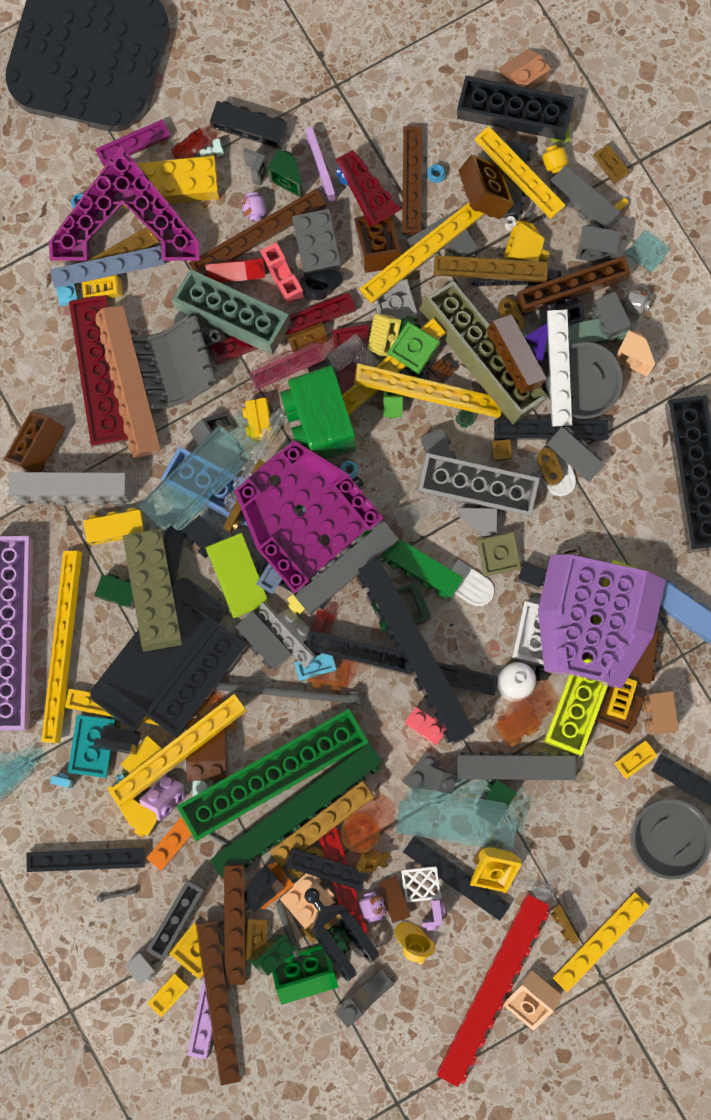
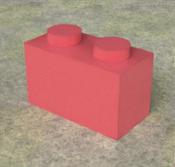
[404,707,444,746]

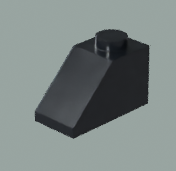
[244,866,285,912]

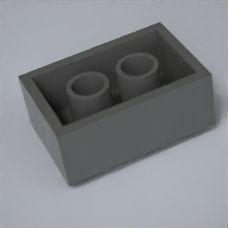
[292,209,341,275]

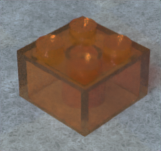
[493,704,541,747]

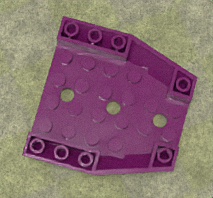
[234,441,383,593]

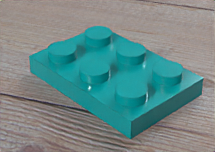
[68,715,116,778]

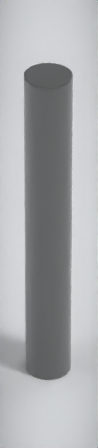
[276,901,301,961]

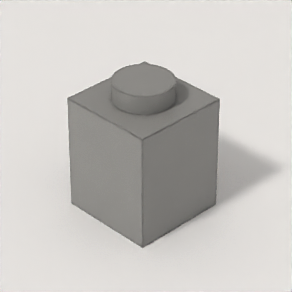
[124,952,157,985]

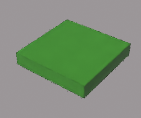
[387,322,440,374]

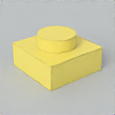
[287,594,306,614]

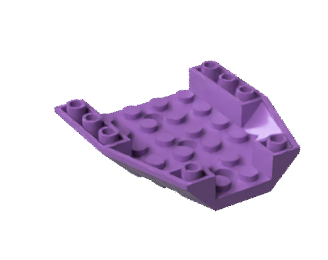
[538,554,666,689]

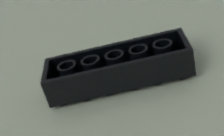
[457,75,575,141]

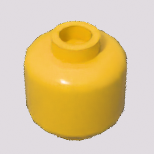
[542,145,569,174]

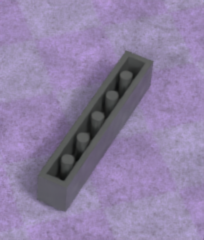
[295,522,400,615]
[456,752,576,780]

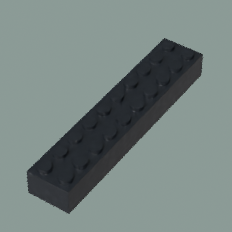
[357,558,475,746]

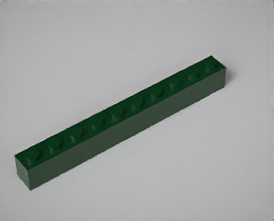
[209,743,383,880]

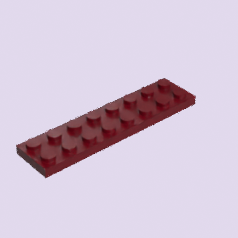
[69,295,129,447]

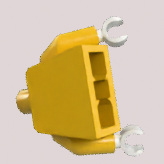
[503,216,550,262]

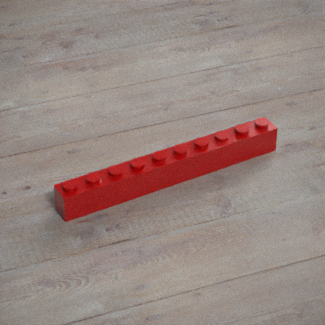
[436,894,550,1087]

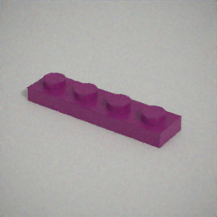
[95,119,171,166]

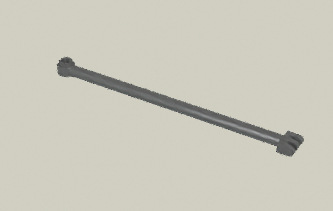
[214,682,363,705]

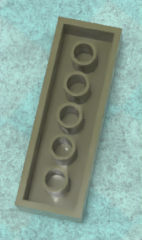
[123,529,182,652]

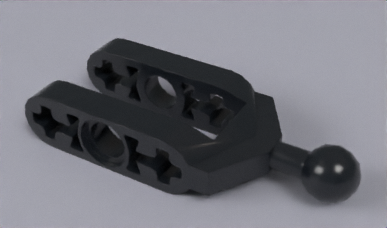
[304,888,379,982]

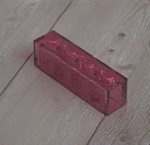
[247,341,325,391]

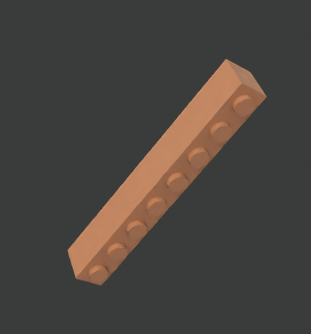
[96,306,161,458]

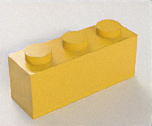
[83,508,145,546]

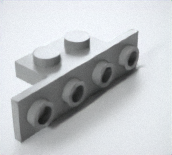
[256,601,315,669]

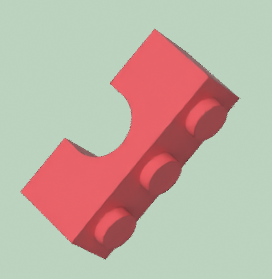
[260,242,304,305]

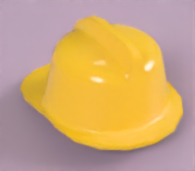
[394,922,436,965]

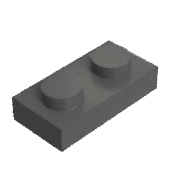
[402,751,442,794]

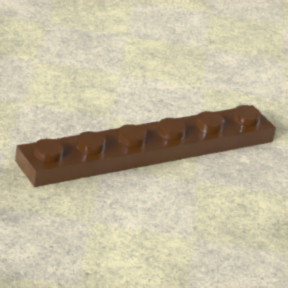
[402,126,422,235]
[224,864,245,985]

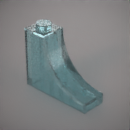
[0,755,36,802]

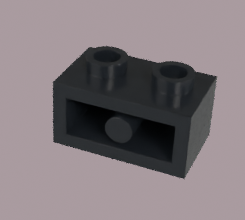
[539,296,585,326]

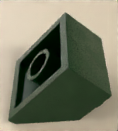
[267,149,303,197]

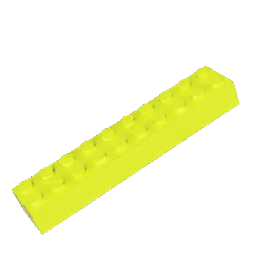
[543,560,636,756]

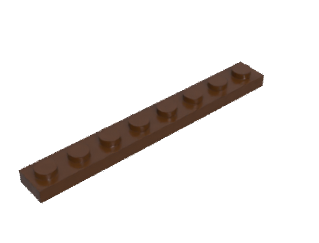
[188,188,326,276]
[195,921,241,1086]

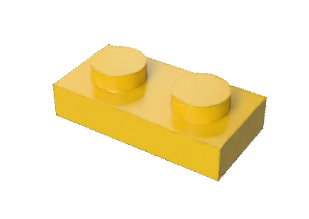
[614,740,657,779]
[147,973,189,1017]

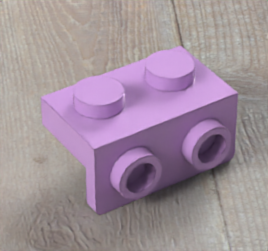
[140,775,185,822]
[421,899,445,931]

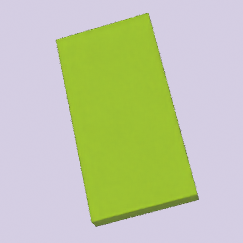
[205,532,269,618]

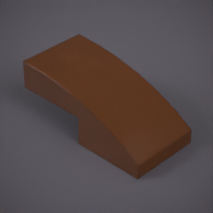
[378,876,411,924]

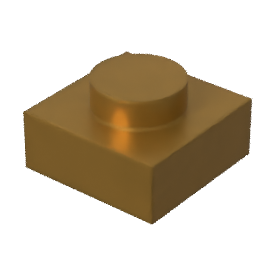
[491,439,513,461]

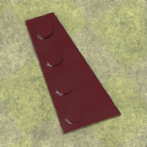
[332,324,369,395]

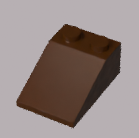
[354,216,401,273]
[186,718,229,781]

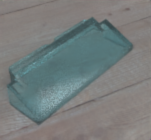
[138,425,245,531]
[396,789,518,852]

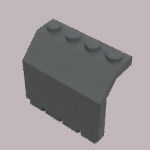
[132,316,216,410]

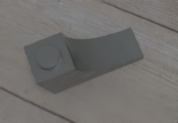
[407,212,479,258]
[335,968,394,1028]

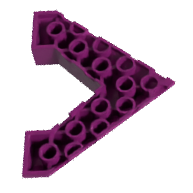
[49,145,200,261]

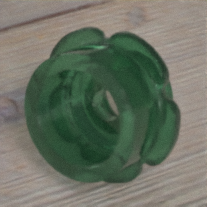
[456,410,474,428]

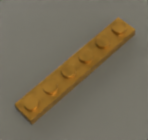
[433,255,548,282]
[270,781,375,867]

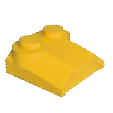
[470,847,522,893]

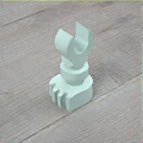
[191,139,225,157]

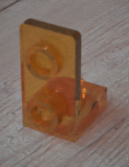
[307,663,349,691]

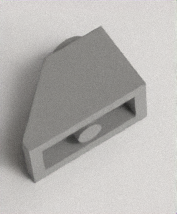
[458,508,497,537]

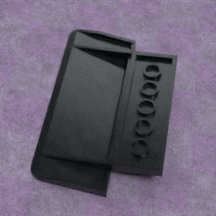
[90,578,248,738]

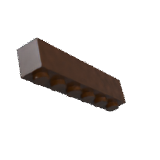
[516,256,631,315]

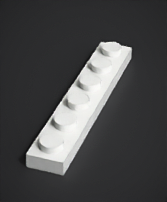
[547,310,572,426]

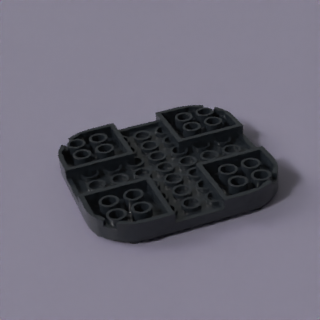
[5,0,170,132]

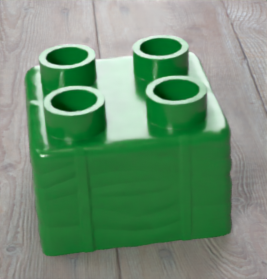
[280,365,356,460]

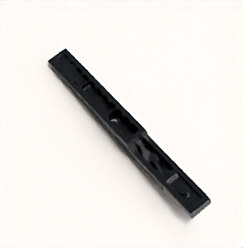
[306,630,498,696]

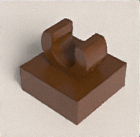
[430,356,456,383]

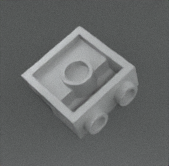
[374,279,417,319]

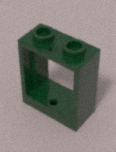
[372,582,431,633]

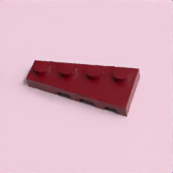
[335,150,402,227]

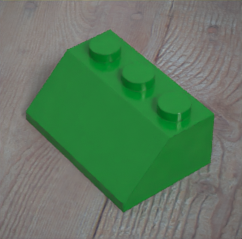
[272,945,339,1005]

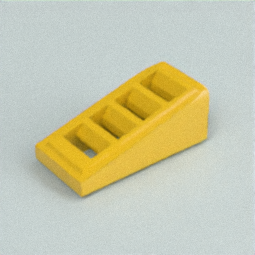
[82,275,123,299]
[606,678,637,720]

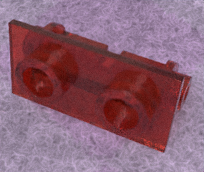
[171,127,209,160]
[305,610,336,645]

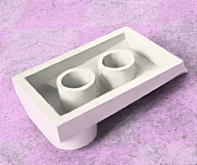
[512,597,544,666]

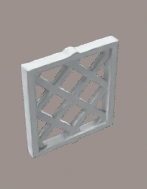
[401,866,442,903]

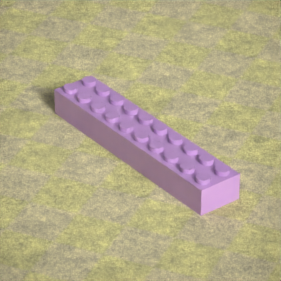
[0,536,33,731]

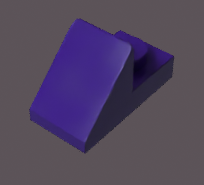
[524,323,548,365]

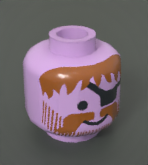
[241,193,267,221]
[359,892,387,922]

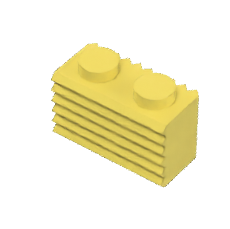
[367,314,401,356]

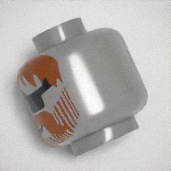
[622,289,651,316]

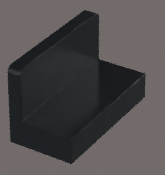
[93,726,141,755]

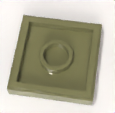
[476,531,522,577]

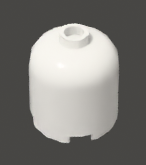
[497,662,536,702]

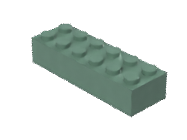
[172,269,291,355]

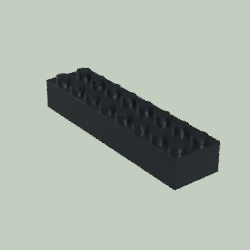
[665,395,711,553]

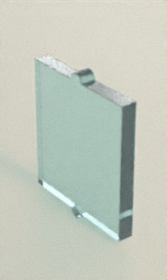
[626,230,670,273]

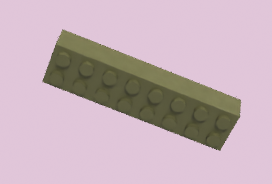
[419,281,548,424]

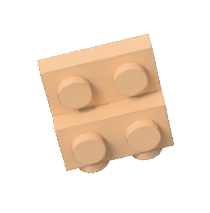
[280,874,336,929]

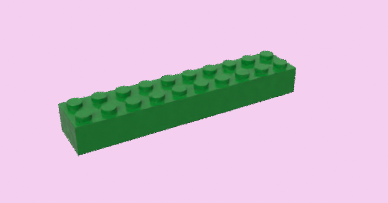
[176,709,369,842]

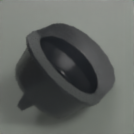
[299,270,344,300]

